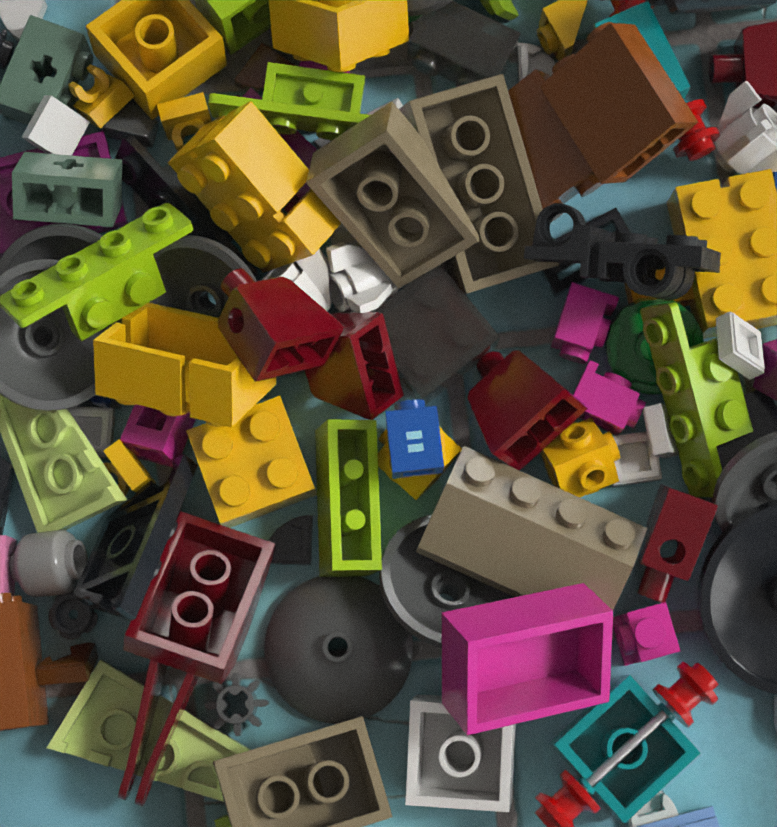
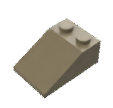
[306,101,479,289]
[213,716,393,827]

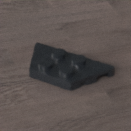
[73,454,198,621]

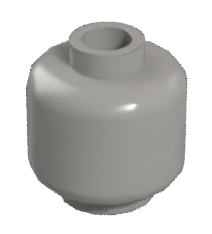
[9,529,88,597]

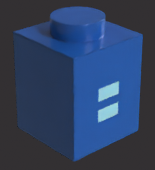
[385,399,444,479]

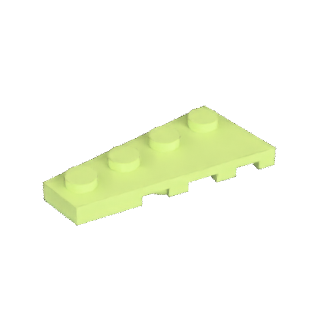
[0,394,127,532]
[47,660,251,802]

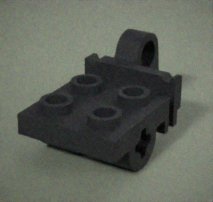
[524,203,721,300]

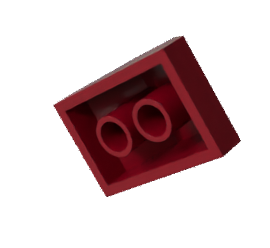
[118,511,275,807]

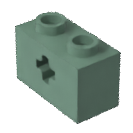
[0,15,93,125]
[12,152,122,227]

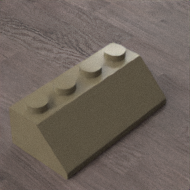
[399,74,559,295]
[416,446,648,610]

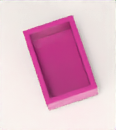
[442,583,613,735]

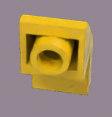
[536,0,588,61]

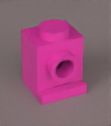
[551,282,619,364]
[573,360,646,436]
[120,405,196,468]
[613,602,681,666]

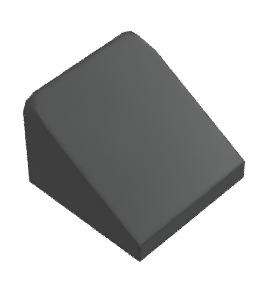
[102,98,161,148]

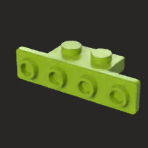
[208,62,370,141]
[0,203,193,342]
[640,302,753,497]

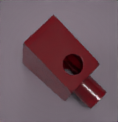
[709,21,777,113]
[218,268,345,382]
[305,312,404,420]
[467,350,588,470]
[636,484,718,603]

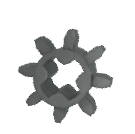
[205,672,270,736]

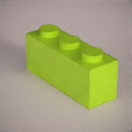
[315,419,382,577]

